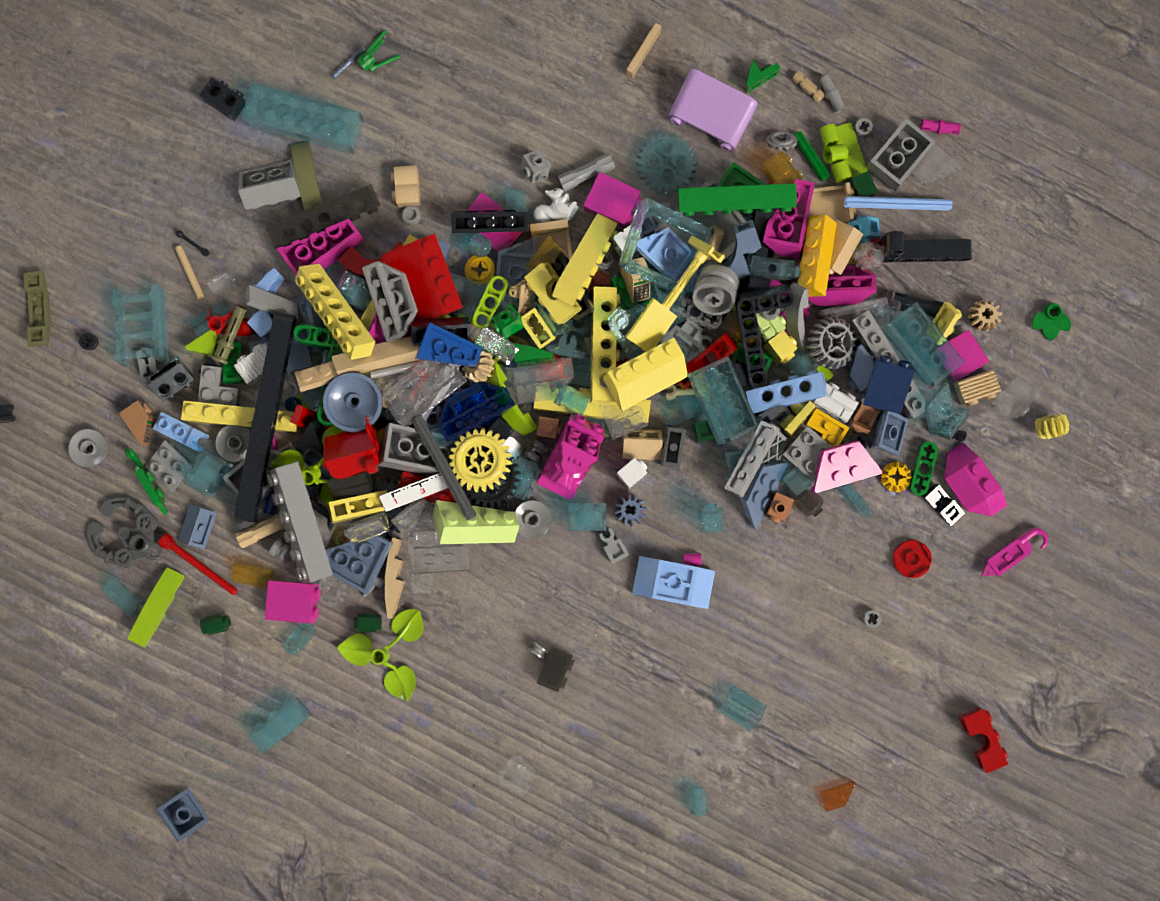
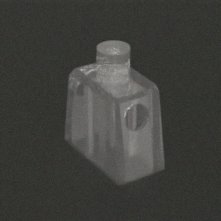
[471,326,519,365]

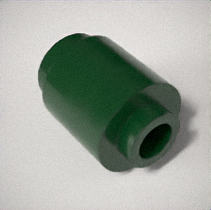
[200,612,231,635]
[354,613,382,632]

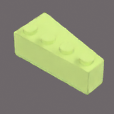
[432,500,519,544]

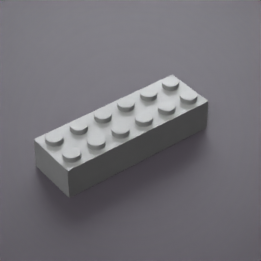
[266,462,333,583]

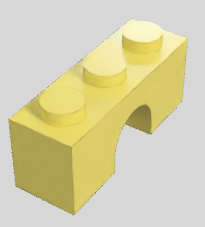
[524,262,582,324]

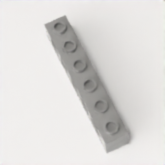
[847,310,930,419]

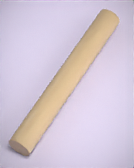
[175,246,205,300]

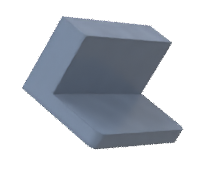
[178,504,217,549]

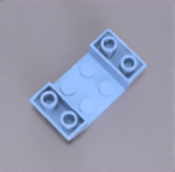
[632,556,715,609]

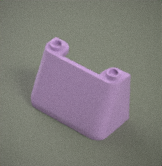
[668,69,758,152]

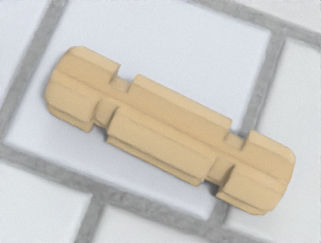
[792,71,825,102]

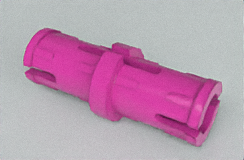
[920,119,961,135]

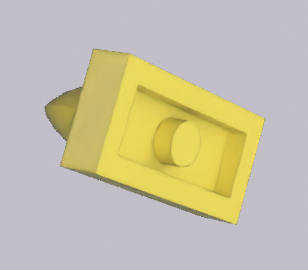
[926,302,962,344]
[780,401,816,437]

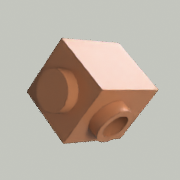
[537,416,562,440]
[765,492,794,524]

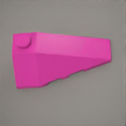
[763,179,815,259]

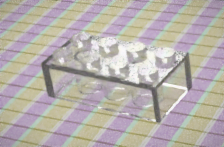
[380,360,467,427]

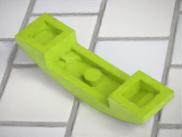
[485,363,538,436]

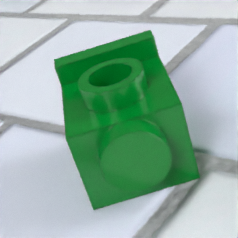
[491,304,524,339]

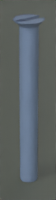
[331,46,365,80]

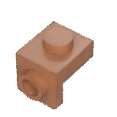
[852,403,880,434]

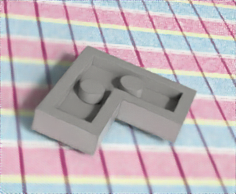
[198,365,239,406]

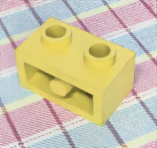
[763,330,798,365]

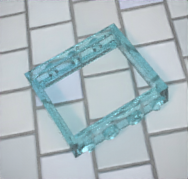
[618,198,712,297]

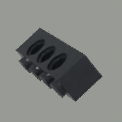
[451,209,530,233]

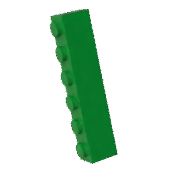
[677,183,797,216]

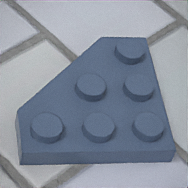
[325,533,393,594]

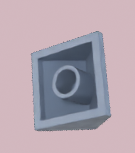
[870,410,909,456]
[156,788,210,842]

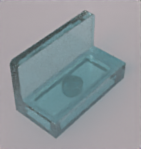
[191,302,231,338]
[718,686,767,731]

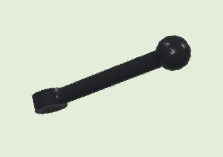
[176,230,210,257]

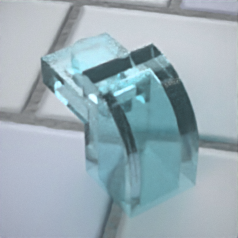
[554,385,590,416]

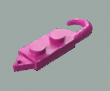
[981,528,1048,577]

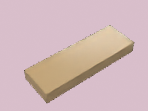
[626,23,661,79]

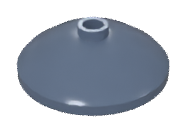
[323,373,383,432]

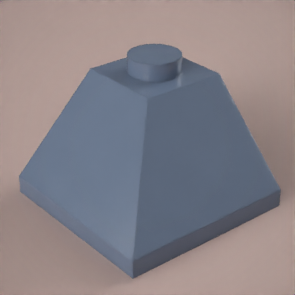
[847,344,875,394]

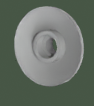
[215,425,250,462]
[69,429,107,467]
[515,501,552,539]

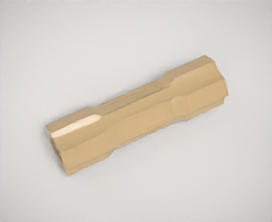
[235,514,285,548]

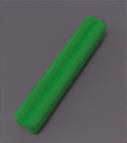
[794,131,830,182]

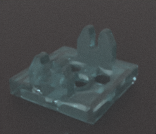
[546,333,587,360]

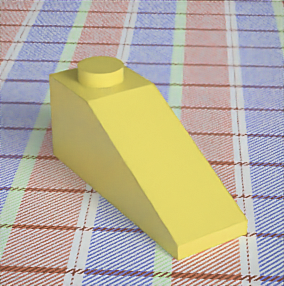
[327,490,387,524]

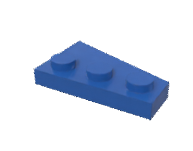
[415,323,482,367]

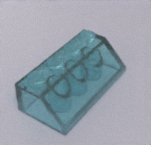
[881,302,965,389]

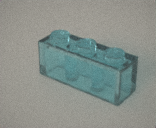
[248,697,312,754]

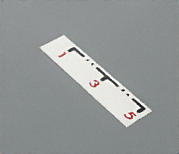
[379,473,448,512]

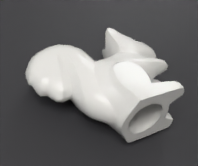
[533,188,578,223]

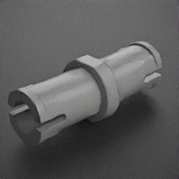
[819,74,846,114]

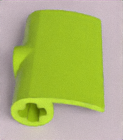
[819,122,868,183]

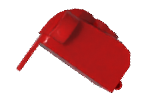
[324,416,380,479]

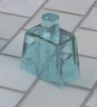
[750,255,800,280]

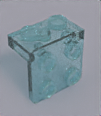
[924,383,970,440]

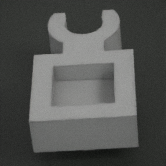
[677,318,712,351]
[599,528,629,564]

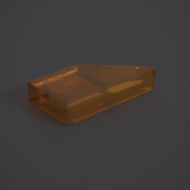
[820,781,856,812]

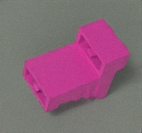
[537,413,606,500]

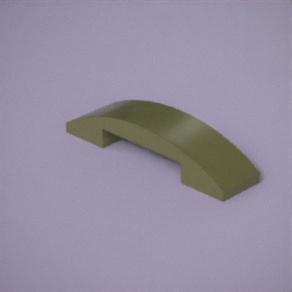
[291,141,325,218]
[24,271,51,347]

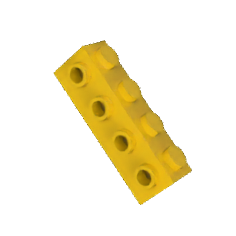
[797,214,837,297]

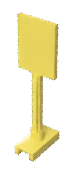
[625,236,725,352]

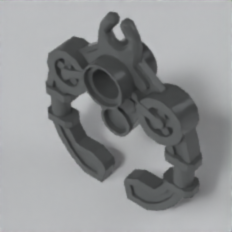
[87,496,163,568]

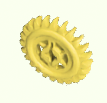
[448,428,512,492]

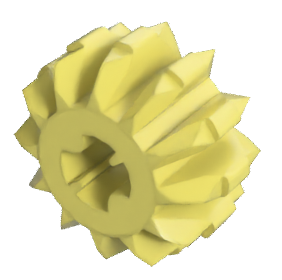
[1034,414,1069,439]

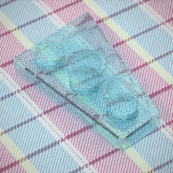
[606,307,661,361]

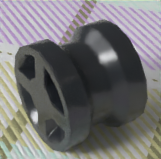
[0,405,16,423]

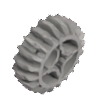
[806,317,857,369]

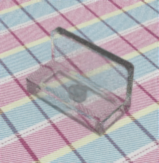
[344,511,389,544]

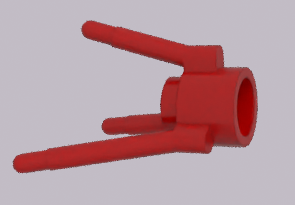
[205,305,242,335]

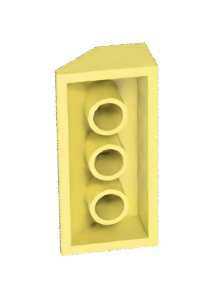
[603,338,688,412]

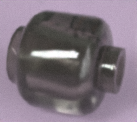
[795,488,824,517]

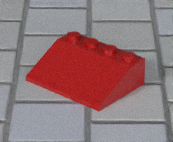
[381,234,464,328]

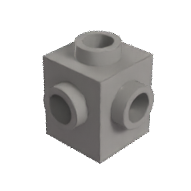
[520,149,551,184]

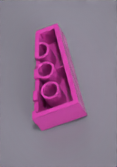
[277,219,365,276]

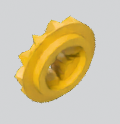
[465,255,495,285]
[881,462,912,492]

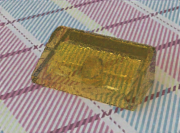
[232,563,274,588]

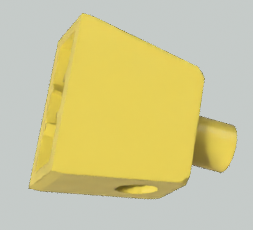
[521,308,557,349]

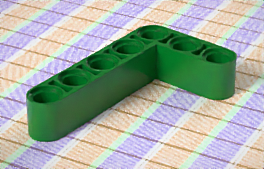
[294,325,344,427]

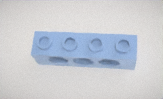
[746,370,829,414]

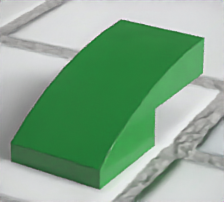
[222,342,244,384]

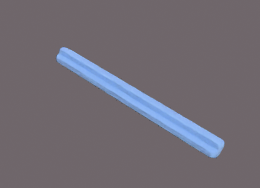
[843,196,952,211]

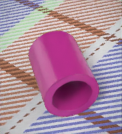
[683,553,702,567]

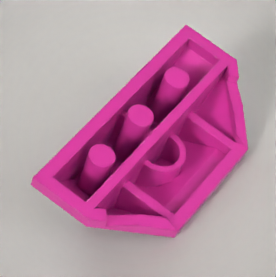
[798,265,876,306]
[944,442,1007,517]

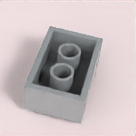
[866,118,936,191]

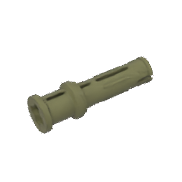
[211,306,247,365]

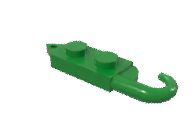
[124,447,168,515]

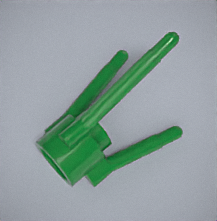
[356,30,401,72]

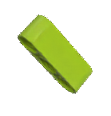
[473,276,509,329]

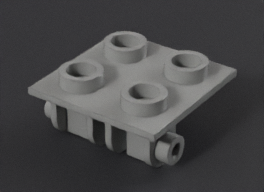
[783,426,831,480]
[145,440,195,493]

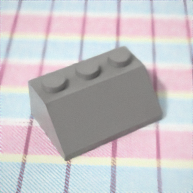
[238,159,301,210]

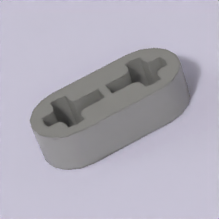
[137,348,159,383]

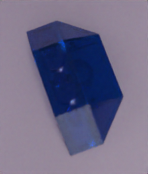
[438,382,516,443]

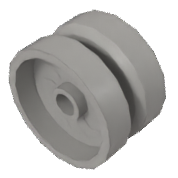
[692,265,739,315]

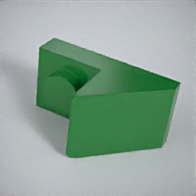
[745,60,781,94]

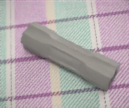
[557,153,615,192]

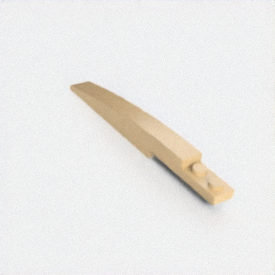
[295,324,489,392]

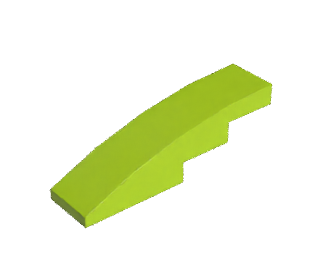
[127,567,185,648]

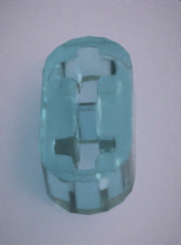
[284,623,316,655]

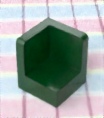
[851,171,878,197]
[693,419,717,444]

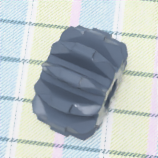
[614,494,647,527]

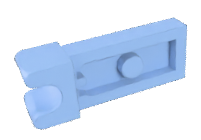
[153,412,209,452]

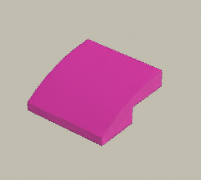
[935,330,990,382]

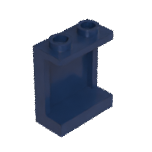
[860,355,915,414]

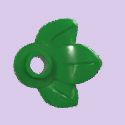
[1032,303,1071,341]

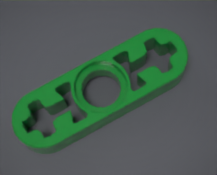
[909,441,938,496]

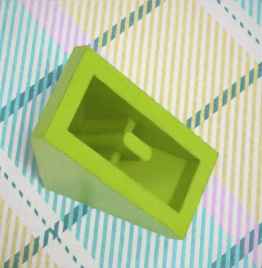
[185,329,223,356]

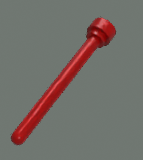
[158,533,238,595]

